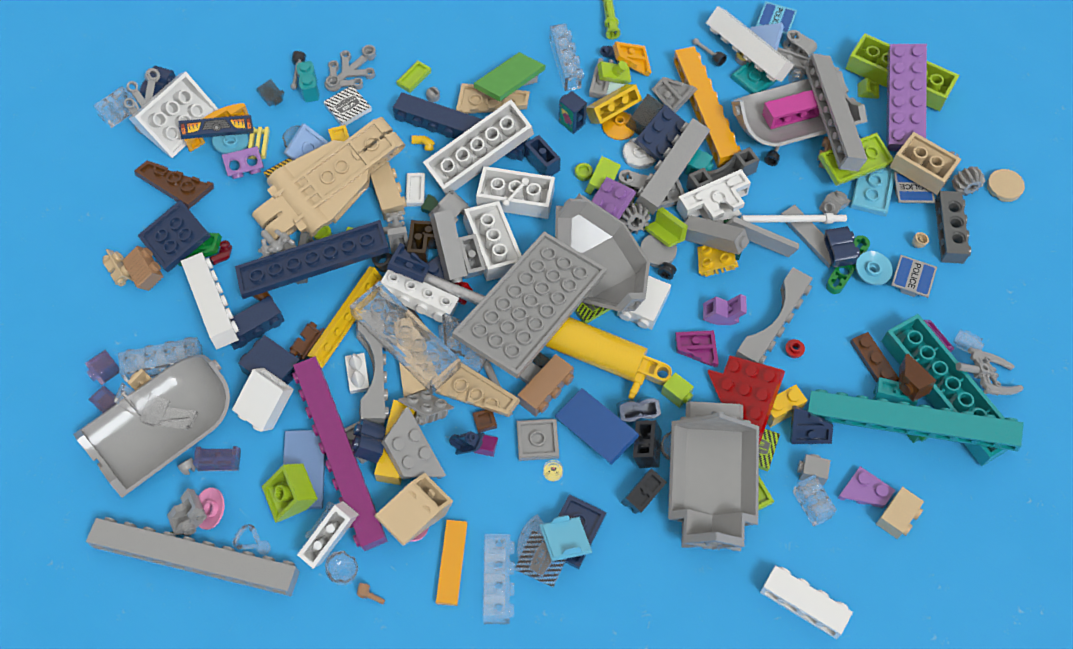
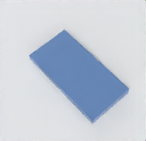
[283,430,326,509]

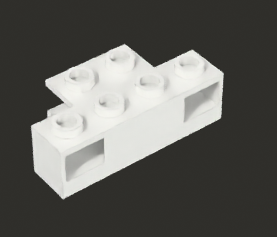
[676,169,751,223]

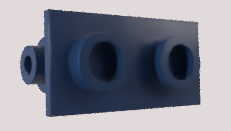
[449,431,485,455]

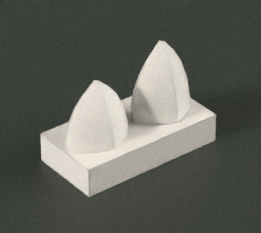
[345,353,370,394]

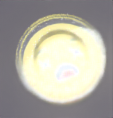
[543,460,563,481]

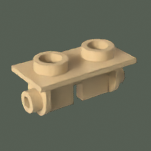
[102,249,133,287]

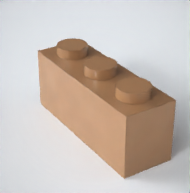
[517,354,574,417]

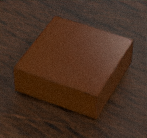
[473,410,497,433]

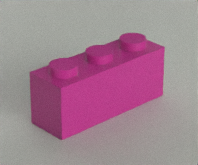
[762,90,820,129]

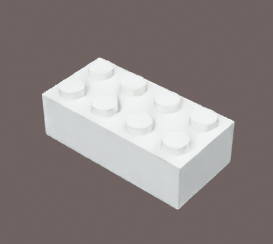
[476,166,555,219]

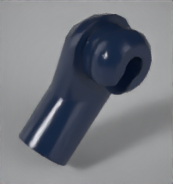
[600,46,620,64]

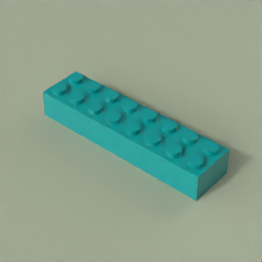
[881,314,1008,466]

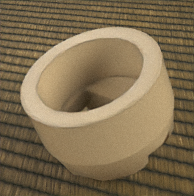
[912,232,929,248]

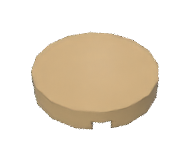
[987,169,1025,202]

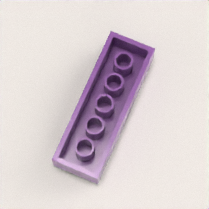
[886,44,927,151]

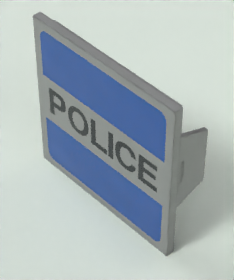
[894,172,935,203]
[891,255,937,298]

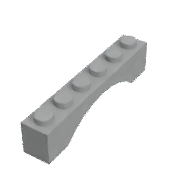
[735,267,813,364]
[356,312,389,426]

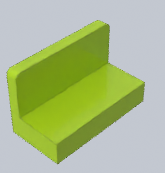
[585,156,621,195]
[645,207,688,247]

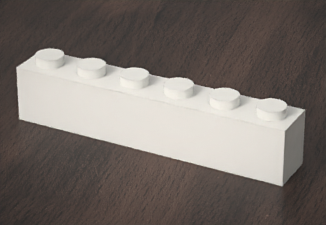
[706,6,794,82]
[181,252,239,350]

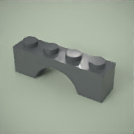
[686,147,759,192]

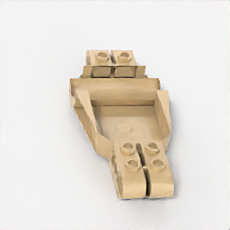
[252,117,405,240]

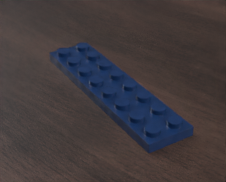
[235,220,390,299]

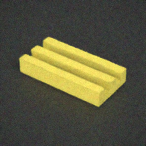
[248,127,270,159]

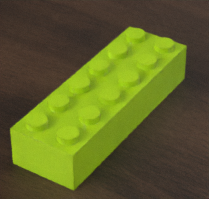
[846,33,959,111]

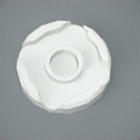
[623,138,656,169]

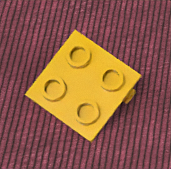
[697,246,739,277]

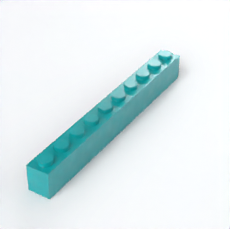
[808,389,1024,452]

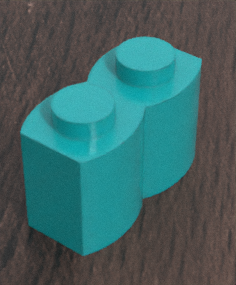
[297,61,319,102]

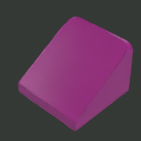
[474,435,498,457]

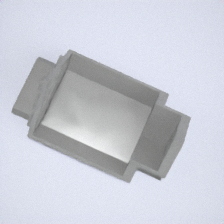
[668,402,759,551]

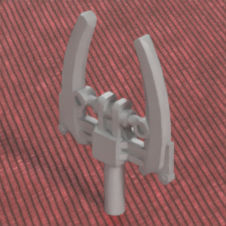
[956,347,1024,396]

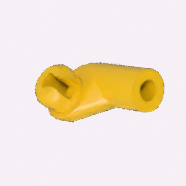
[412,135,435,151]

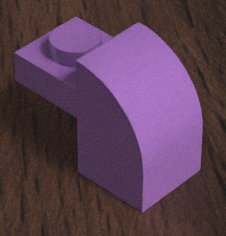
[703,294,747,325]

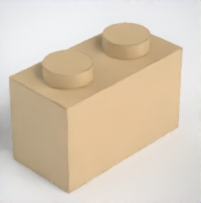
[876,487,924,539]

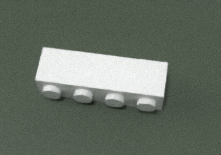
[760,566,853,639]

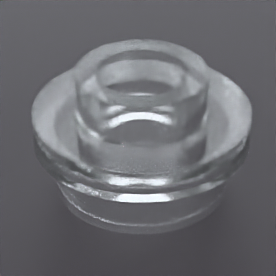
[788,69,805,83]

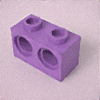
[222,146,264,179]

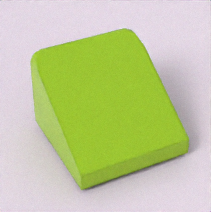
[858,77,879,99]

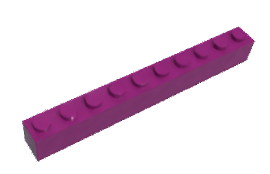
[292,356,388,551]

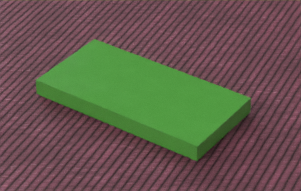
[474,52,545,102]

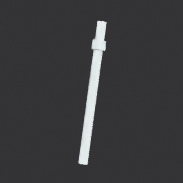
[741,213,847,224]

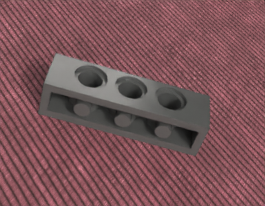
[935,191,971,264]

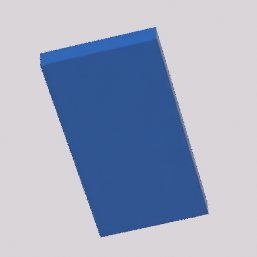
[555,388,639,465]

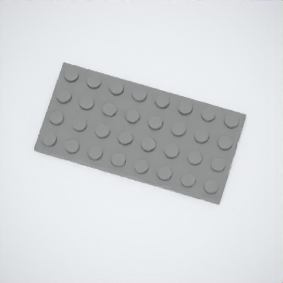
[452,232,607,378]

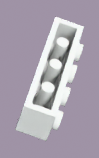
[378,270,459,325]

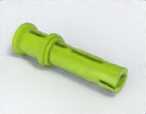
[602,0,621,40]

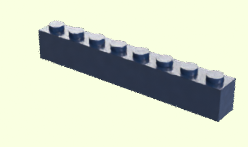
[393,92,530,161]

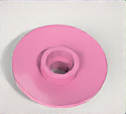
[199,488,225,530]

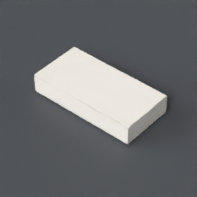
[406,173,425,207]

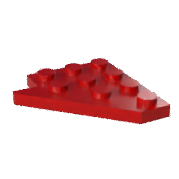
[708,355,785,444]

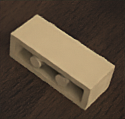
[370,162,407,220]

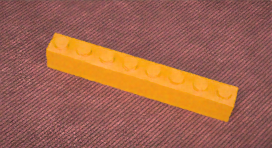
[673,46,741,168]

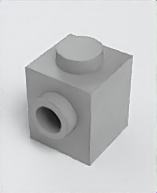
[797,454,831,486]

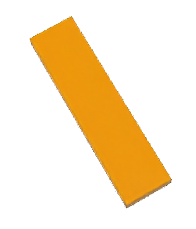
[436,520,468,606]

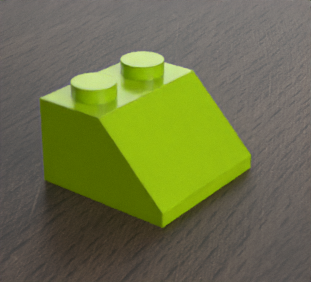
[262,464,318,522]

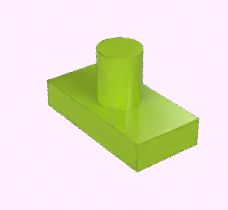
[597,61,631,85]

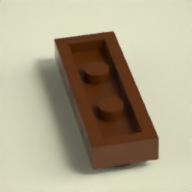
[850,332,899,383]

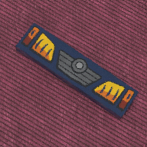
[178,115,254,139]

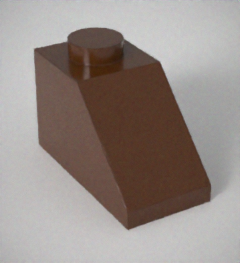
[899,354,936,402]

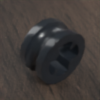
[658,262,677,280]

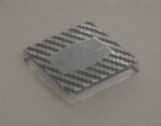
[515,530,567,588]

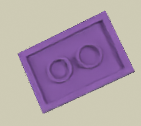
[592,177,636,219]

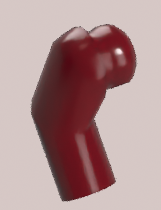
[210,240,232,265]

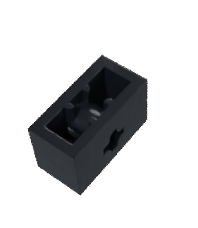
[633,420,662,468]

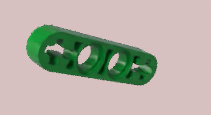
[826,235,870,294]

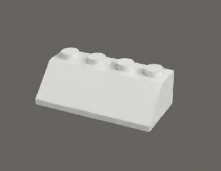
[463,201,522,281]

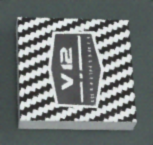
[323,85,372,126]

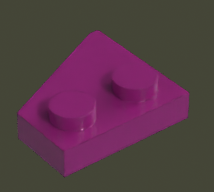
[675,330,719,367]

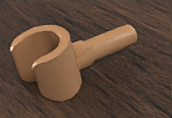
[357,583,385,605]

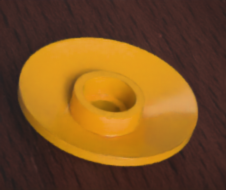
[602,112,637,140]

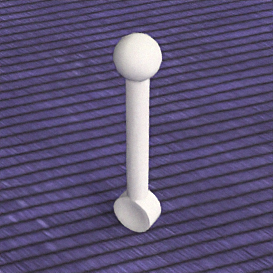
[503,178,529,206]

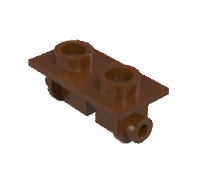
[289,322,324,360]

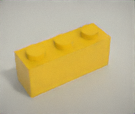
[586,84,642,124]

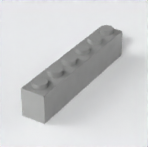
[635,118,710,215]

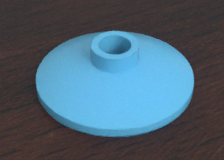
[212,134,249,154]
[856,251,893,285]

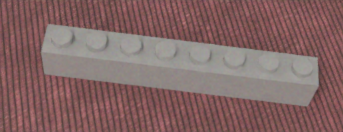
[804,53,867,171]

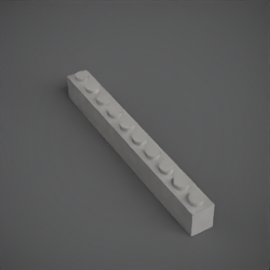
[86,517,300,597]

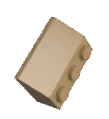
[890,132,961,195]

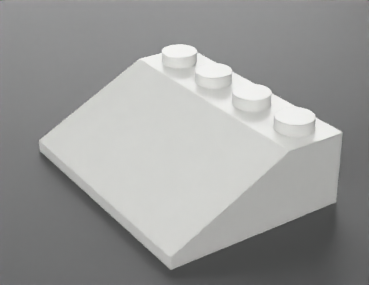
[129,72,218,158]

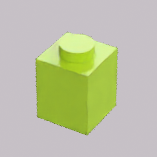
[661,372,694,408]

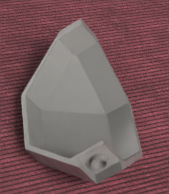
[555,193,650,312]

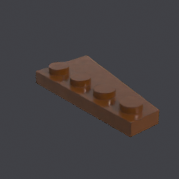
[134,160,214,209]

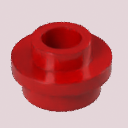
[785,339,805,358]

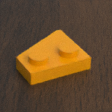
[613,42,652,76]

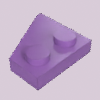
[838,466,895,508]

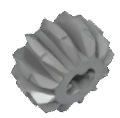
[951,166,986,196]
[619,203,650,234]

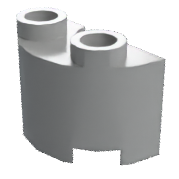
[428,189,470,223]
[167,488,207,536]

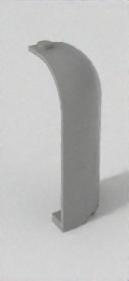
[731,71,868,146]
[73,355,230,498]

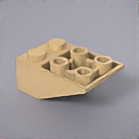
[375,473,453,546]

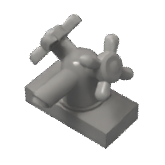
[383,211,408,254]
[258,229,297,258]

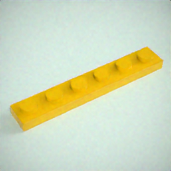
[307,266,383,368]

